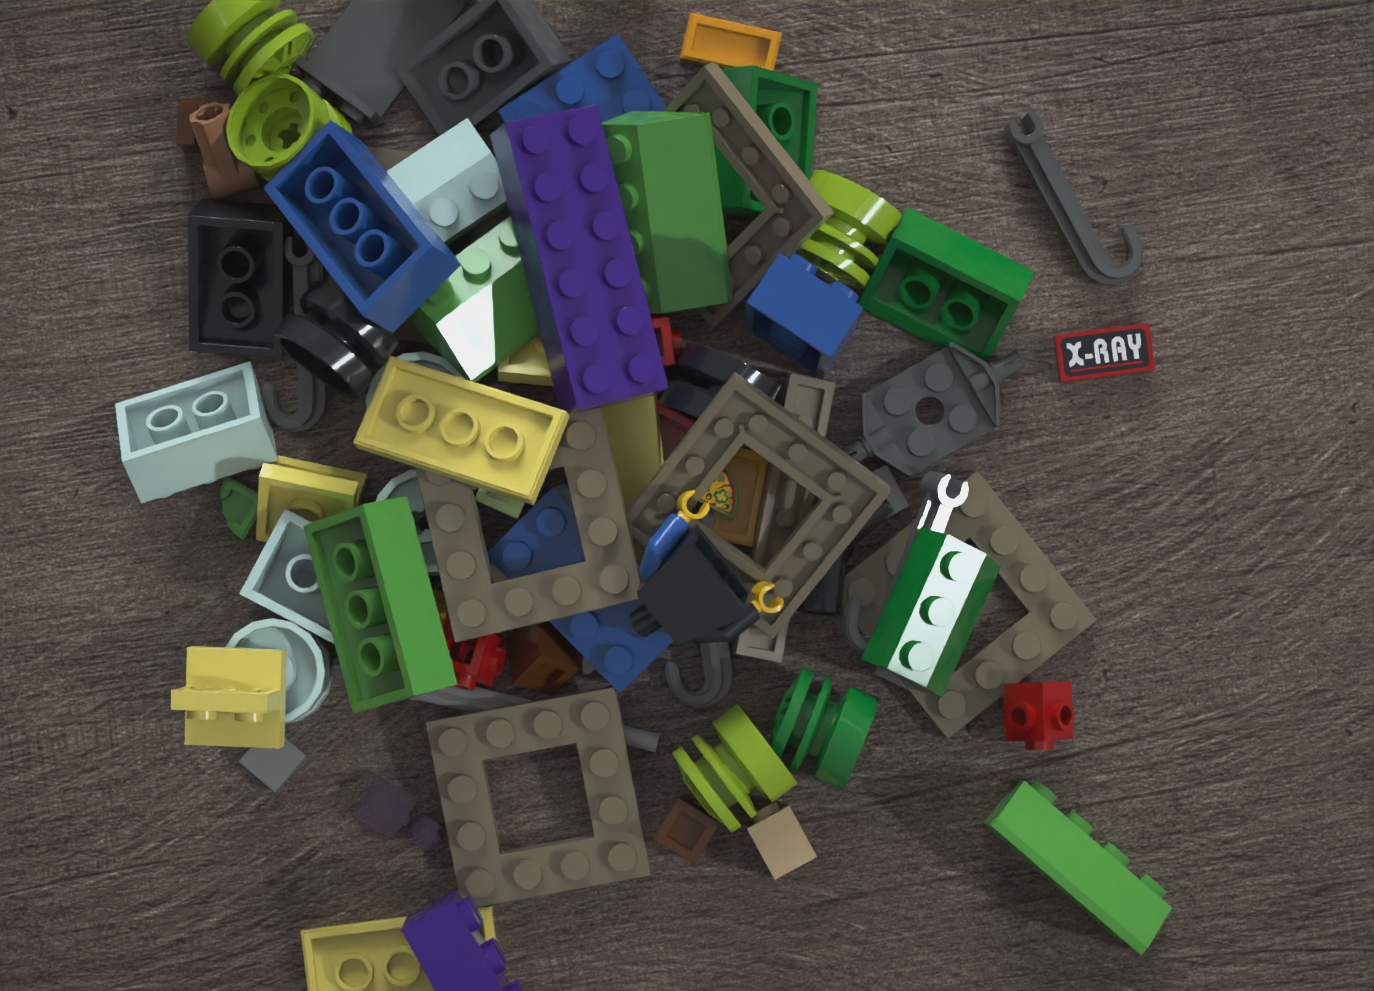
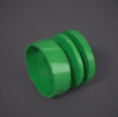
[769,667,880,791]

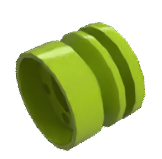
[186,0,315,96]
[226,74,353,182]
[794,170,902,290]
[672,704,797,833]

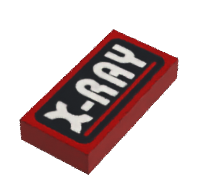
[1053,323,1155,384]

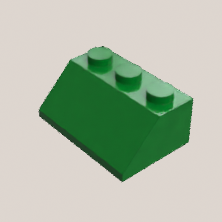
[714,65,818,220]
[858,207,1034,363]
[861,527,1001,697]

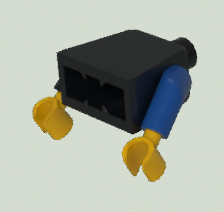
[629,490,784,644]

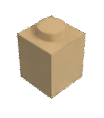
[746,801,817,880]

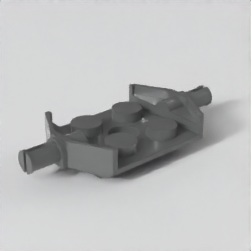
[842,342,1026,478]

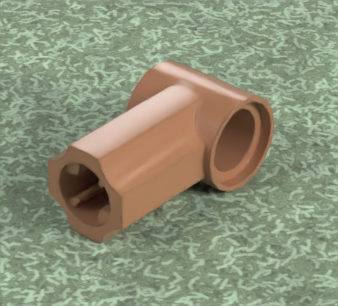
[189,101,260,200]

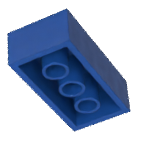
[264,120,462,333]
[744,253,863,380]
[487,483,674,693]

